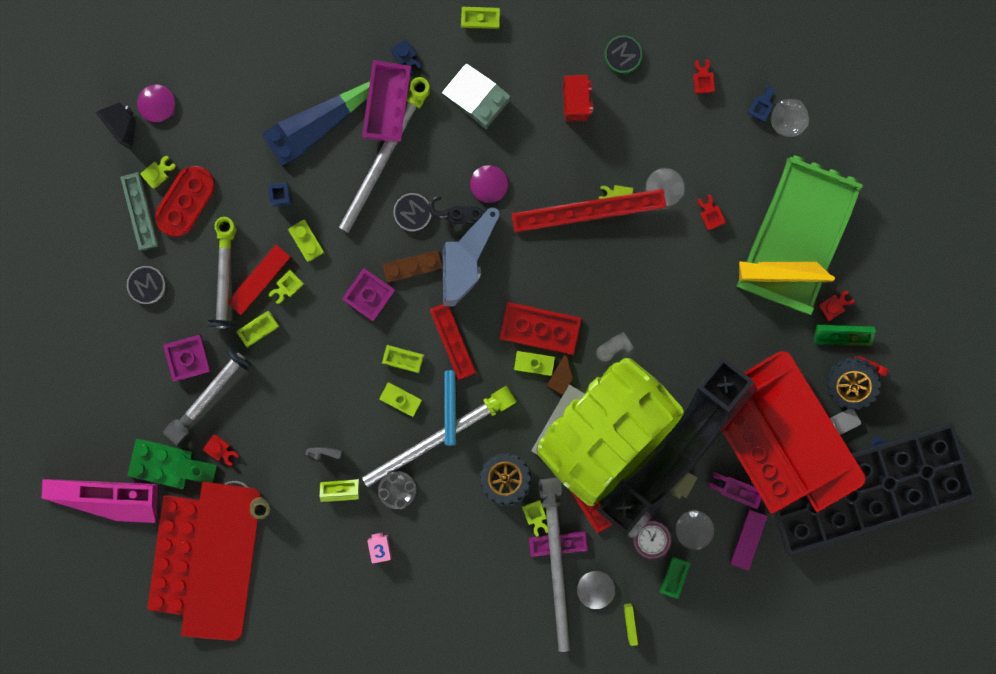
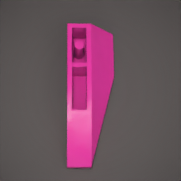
[42,479,158,523]

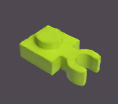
[140,156,176,189]
[599,185,633,199]
[269,270,304,304]
[522,500,548,536]

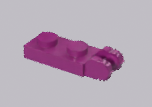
[707,472,762,509]

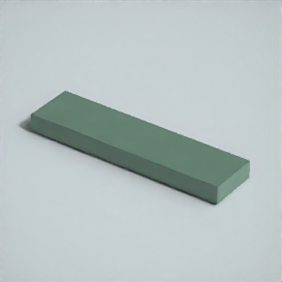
[120,172,159,251]

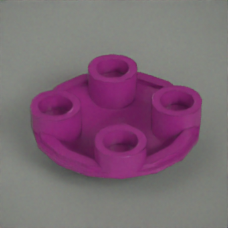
[137,85,175,122]
[470,165,508,203]

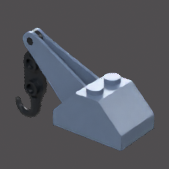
[428,196,499,306]

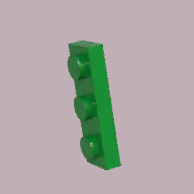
[814,325,876,346]

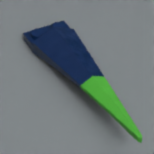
[262,81,370,167]

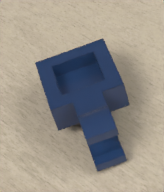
[747,86,775,122]

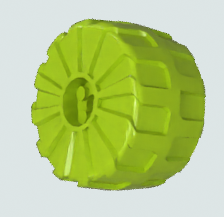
[536,358,684,506]

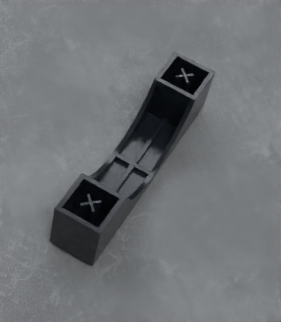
[597,357,757,539]

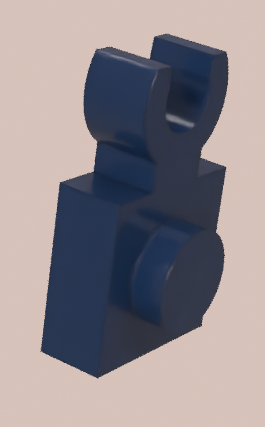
[390,39,421,75]

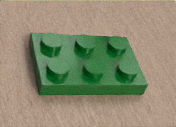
[127,438,194,489]

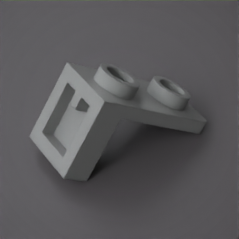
[830,408,861,435]

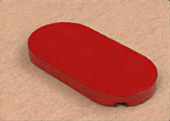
[156,166,215,237]

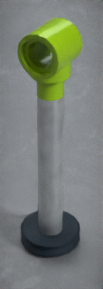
[207,217,237,329]

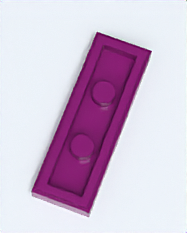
[730,509,768,571]
[529,531,588,557]

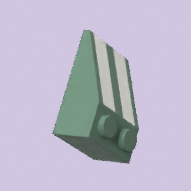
[442,64,510,129]

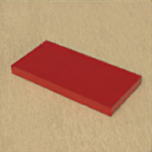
[499,302,582,356]

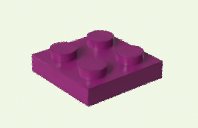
[342,268,395,321]
[163,335,211,382]

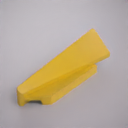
[739,262,835,282]

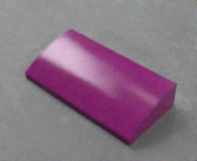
[362,60,411,142]

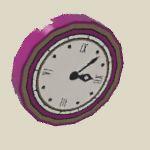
[633,520,671,559]

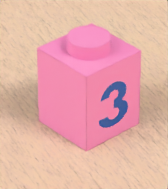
[368,533,392,563]

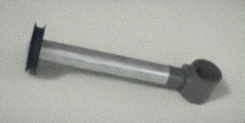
[163,347,252,446]

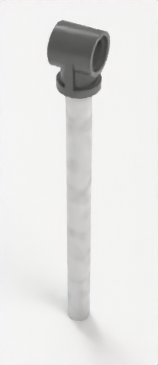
[538,477,570,652]

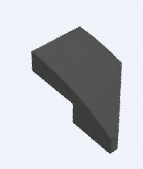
[305,447,344,460]

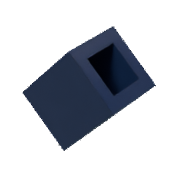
[268,183,293,207]

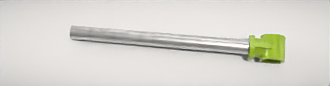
[339,77,430,233]
[362,385,517,487]

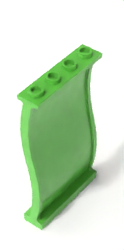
[736,155,863,315]

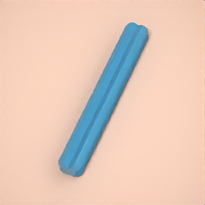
[445,370,456,446]

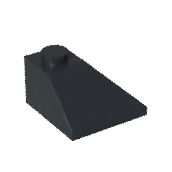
[96,102,136,150]

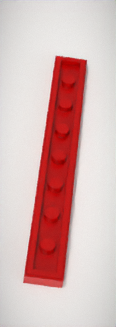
[512,189,667,232]

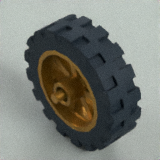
[827,357,881,410]
[480,453,532,506]

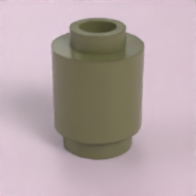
[250,497,270,519]

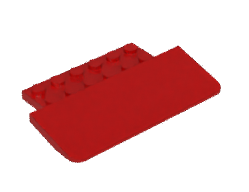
[723,351,865,514]
[147,482,261,641]

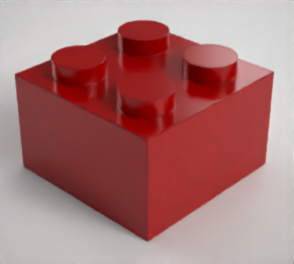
[563,75,593,122]

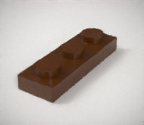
[382,250,443,283]

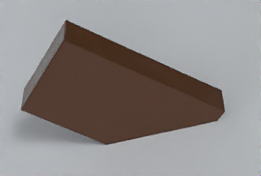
[546,355,573,395]

